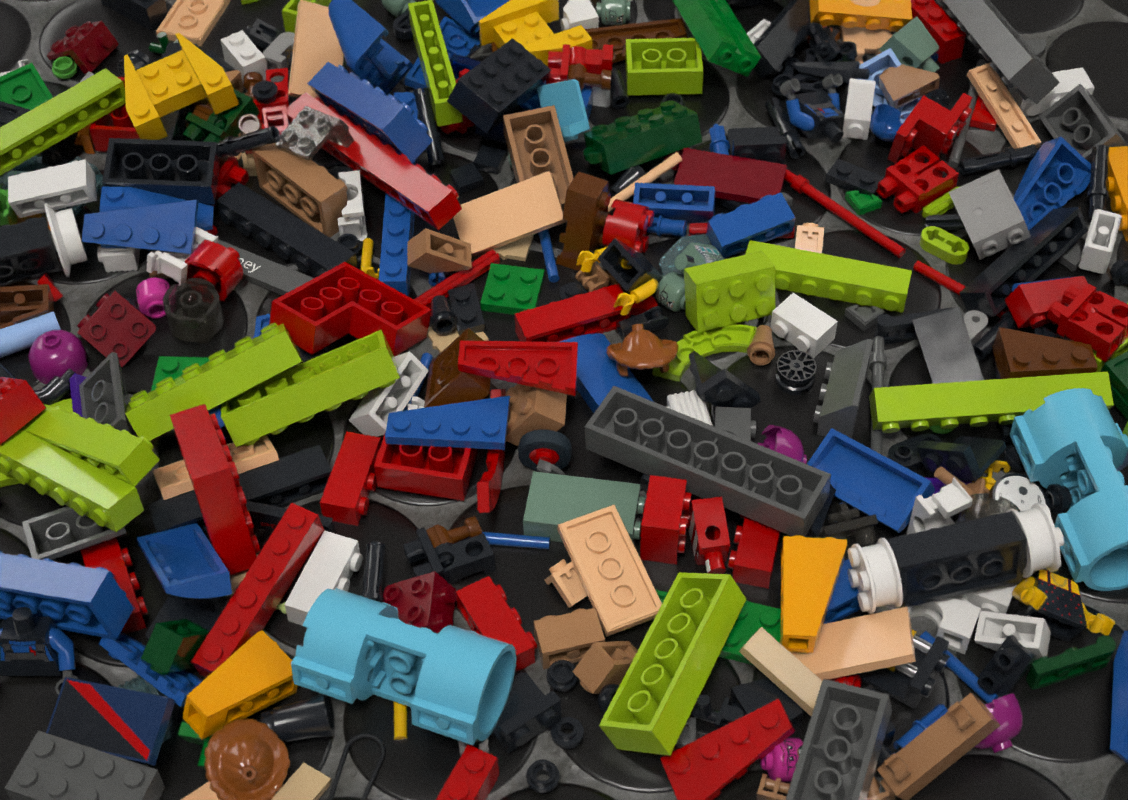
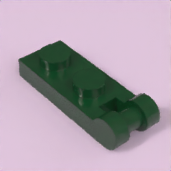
[1026,635,1116,690]

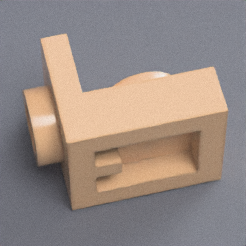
[795,223,824,253]
[545,559,588,608]

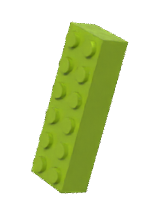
[125,322,302,441]
[221,329,400,447]
[599,572,746,755]

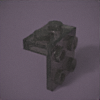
[275,106,354,160]

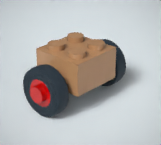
[505,384,572,471]

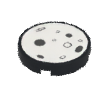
[988,473,1048,515]

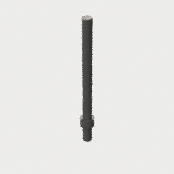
[948,59,987,169]
[870,336,887,455]

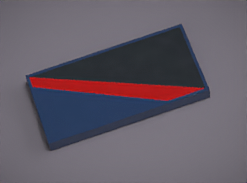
[46,677,176,766]

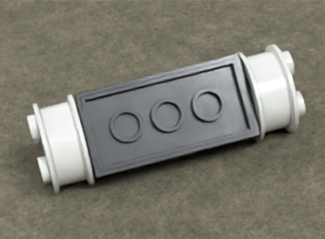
[848,503,1064,614]

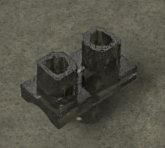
[818,502,878,552]

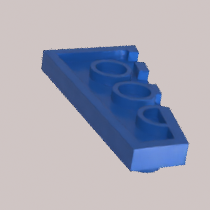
[405,16,481,92]
[82,200,199,255]
[385,396,510,450]
[99,632,203,707]

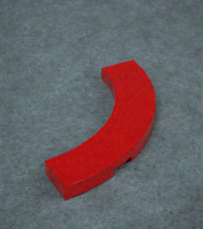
[477,389,506,513]

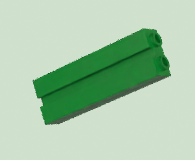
[673,0,761,77]

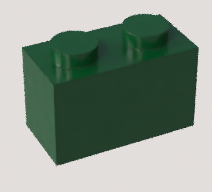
[141,618,210,675]

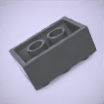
[1039,83,1128,164]
[813,339,873,439]
[79,352,132,434]
[22,506,127,561]

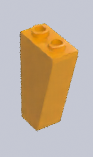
[781,535,847,653]
[182,630,298,739]

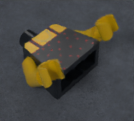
[576,238,662,315]
[1012,569,1115,642]

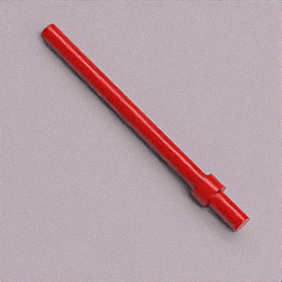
[784,169,906,258]

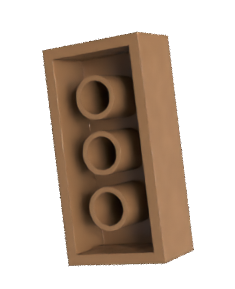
[503,105,574,211]
[252,137,348,237]

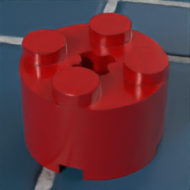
[602,199,654,253]
[184,240,243,305]

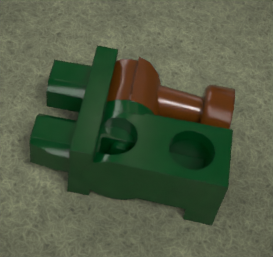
[183,89,260,142]

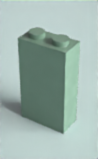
[523,471,645,542]

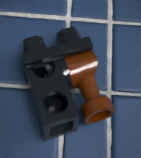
[403,516,496,584]

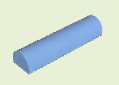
[0,312,61,358]

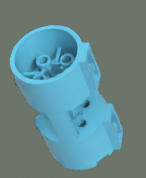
[1010,388,1128,591]
[291,588,516,745]

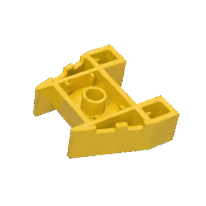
[479,0,593,67]
[124,32,239,140]

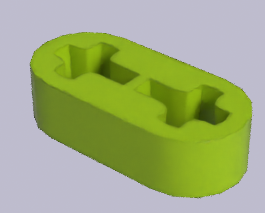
[919,226,969,265]

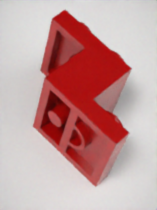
[888,93,973,164]

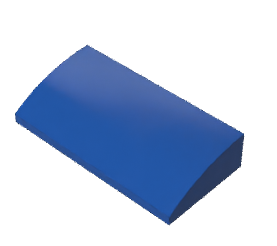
[560,333,654,413]
[807,428,935,533]
[137,523,232,598]

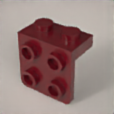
[46,20,119,74]
[77,291,156,367]
[383,571,456,634]

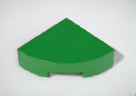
[845,190,882,216]

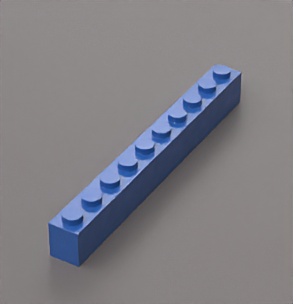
[379,92,419,297]

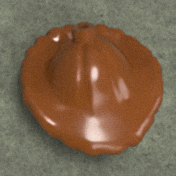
[606,324,679,377]
[204,719,290,800]

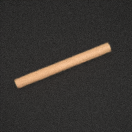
[608,152,683,212]

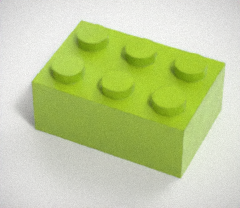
[625,38,703,95]
[684,251,776,332]

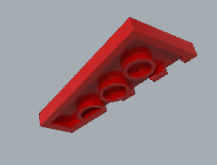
[458,341,578,396]
[660,699,795,800]

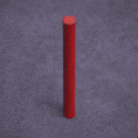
[913,260,1009,318]

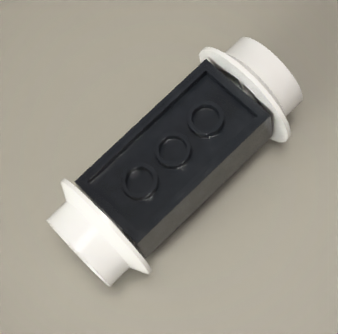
[0,203,88,287]

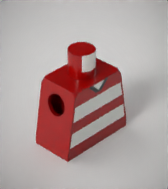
[688,496,730,574]

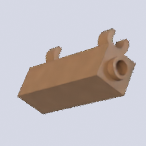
[877,693,1000,800]

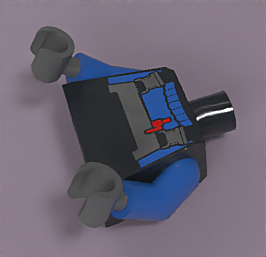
[780,74,844,144]
[0,607,79,695]

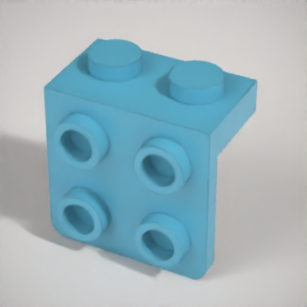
[537,79,590,142]

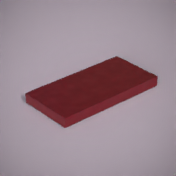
[674,148,787,204]

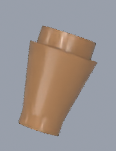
[747,325,775,365]

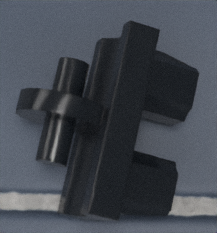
[977,635,1037,698]

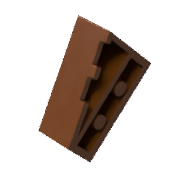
[556,171,611,271]
[0,284,54,329]
[993,327,1098,379]

